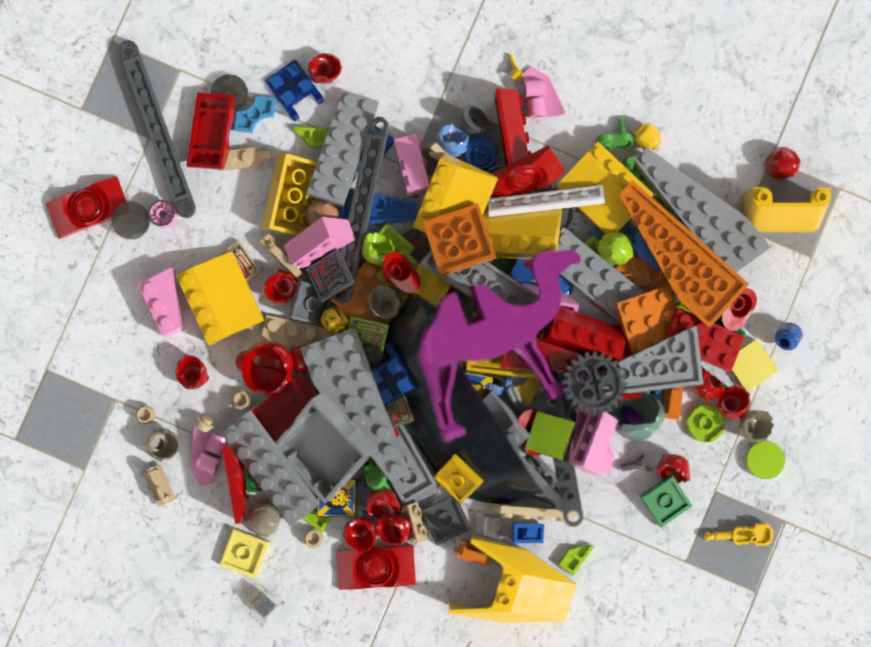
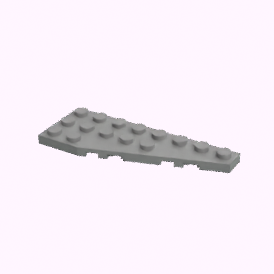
[633,148,771,272]
[300,328,410,481]

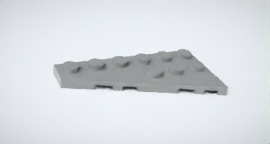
[584,326,703,398]

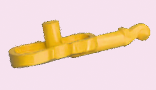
[704,522,773,546]

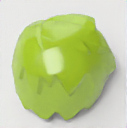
[362,232,395,266]
[597,232,633,266]

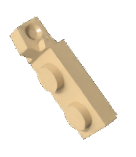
[221,147,273,172]
[260,234,302,280]

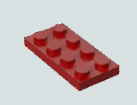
[663,307,745,373]
[251,373,318,442]

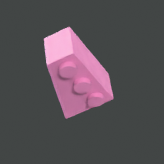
[394,134,431,197]
[284,217,356,268]
[137,267,184,337]
[569,406,618,475]

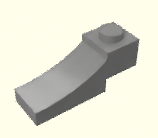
[483,391,531,450]

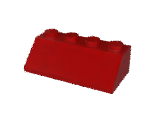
[494,89,532,166]
[542,306,626,363]

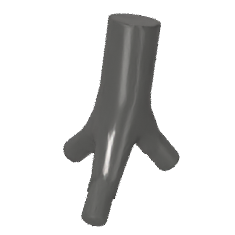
[621,454,652,472]

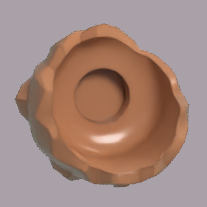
[306,199,339,226]

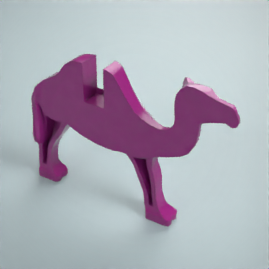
[418,249,581,442]

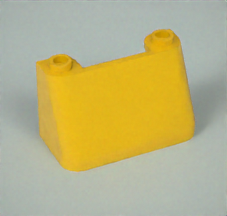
[743,187,831,232]

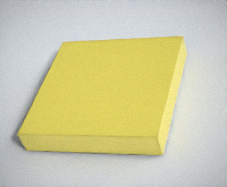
[732,339,779,391]
[219,528,270,578]

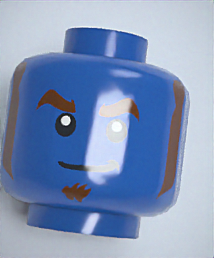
[774,322,803,351]

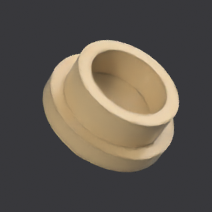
[232,390,251,410]
[136,405,155,425]
[195,415,215,432]
[304,529,324,548]

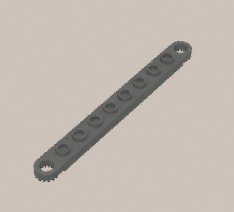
[119,40,196,218]
[333,117,390,304]
[539,342,583,527]

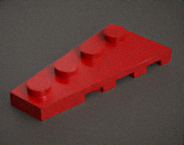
[500,338,585,374]

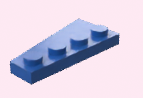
[341,190,418,225]

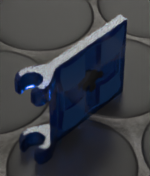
[265,59,324,122]
[371,343,417,406]

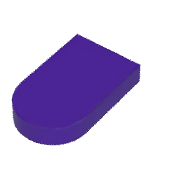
[620,406,643,425]

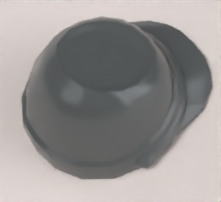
[461,105,490,135]

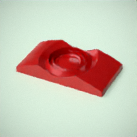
[186,92,234,170]
[491,145,565,198]
[46,176,131,239]
[222,445,249,524]
[336,546,416,590]

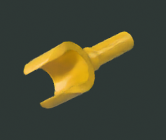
[509,54,523,81]

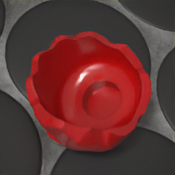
[308,53,342,84]
[764,147,801,180]
[264,269,297,304]
[175,355,209,390]
[692,366,725,402]
[717,385,751,421]
[657,454,690,483]
[365,488,401,519]
[376,514,413,545]
[343,517,376,552]

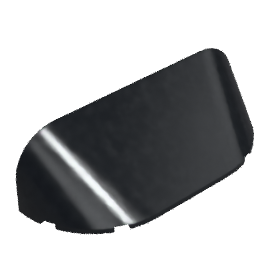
[379,295,541,504]

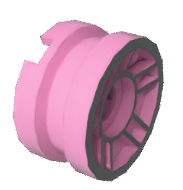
[148,200,177,228]

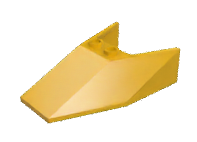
[448,533,577,623]

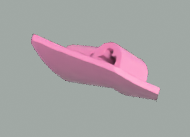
[522,66,565,119]
[190,426,227,486]

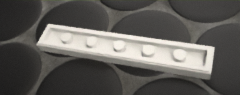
[488,185,605,217]

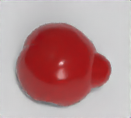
[235,341,294,396]

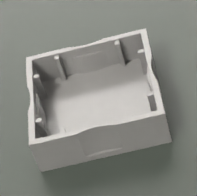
[275,392,378,504]

